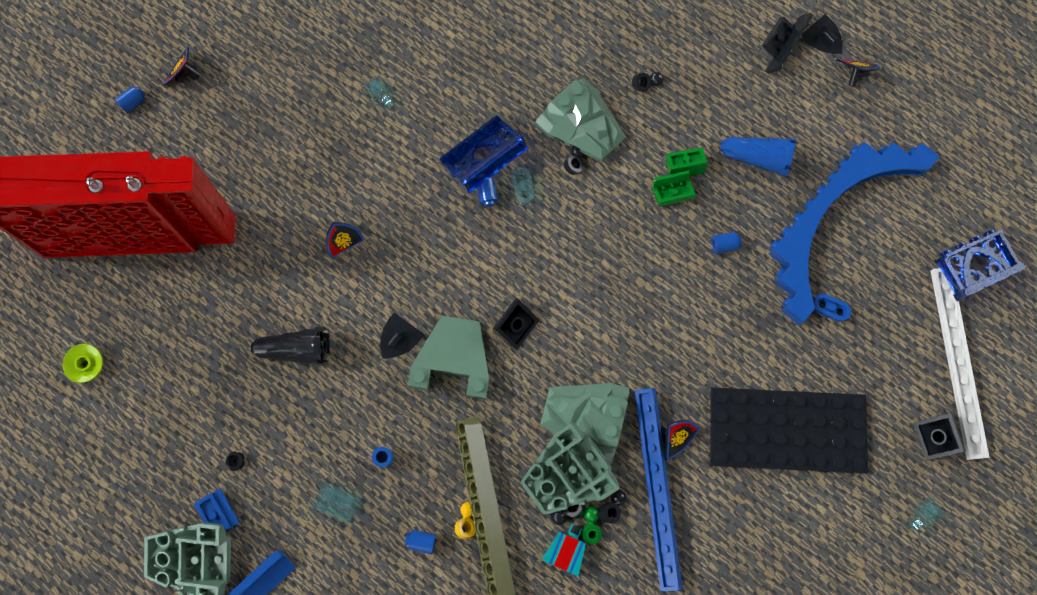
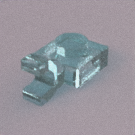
[364,76,393,109]
[907,497,943,530]

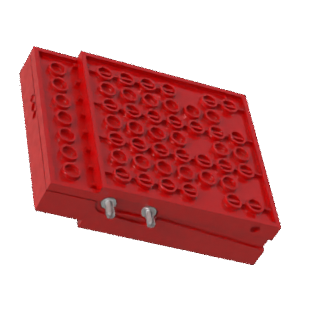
[0,151,235,258]

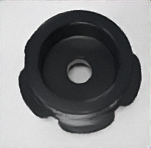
[225,451,245,471]

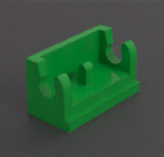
[665,147,708,176]

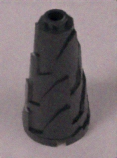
[251,327,330,366]

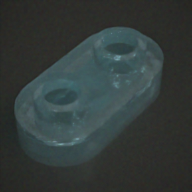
[512,167,534,205]

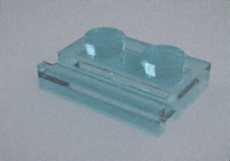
[312,481,361,524]

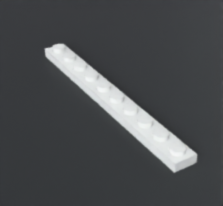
[931,267,989,460]

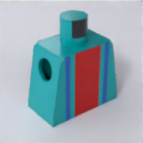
[542,524,586,576]

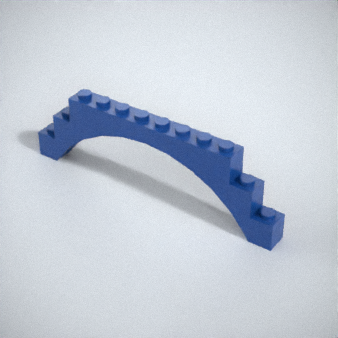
[769,142,940,325]

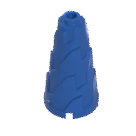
[720,136,796,176]

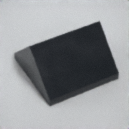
[493,298,539,350]
[914,413,966,461]

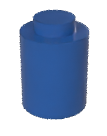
[115,85,145,114]
[476,177,498,207]
[711,232,742,254]
[372,447,394,468]
[405,529,436,555]

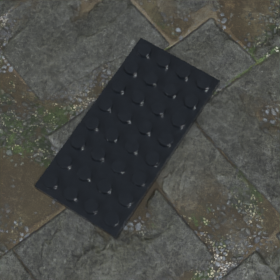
[710,387,868,474]

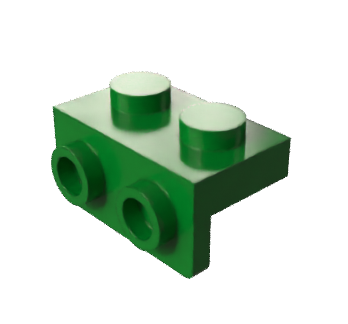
[652,170,695,207]

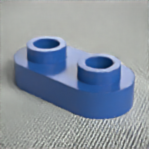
[813,294,851,322]

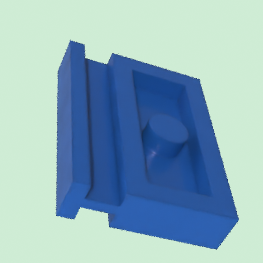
[194,488,241,531]

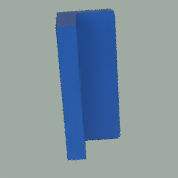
[229,550,295,595]

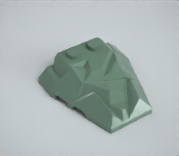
[535,78,626,161]
[540,383,630,464]
[520,422,620,515]
[144,522,231,595]

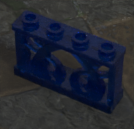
[440,115,528,193]
[935,228,1027,301]

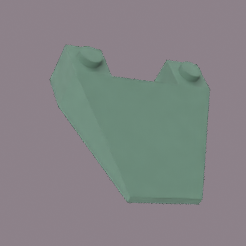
[408,316,489,400]

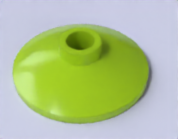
[62,344,103,383]

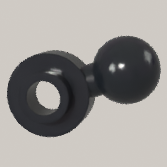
[632,72,664,92]
[564,145,584,175]
[600,490,627,523]
[551,504,586,525]

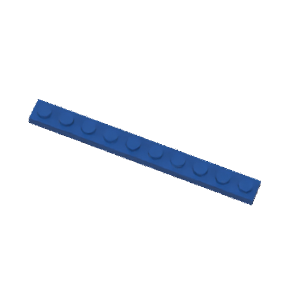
[635,388,682,591]

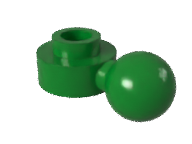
[581,506,602,544]

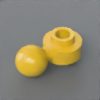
[455,502,476,539]

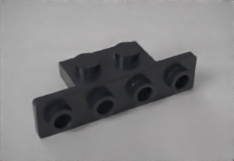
[762,13,814,73]

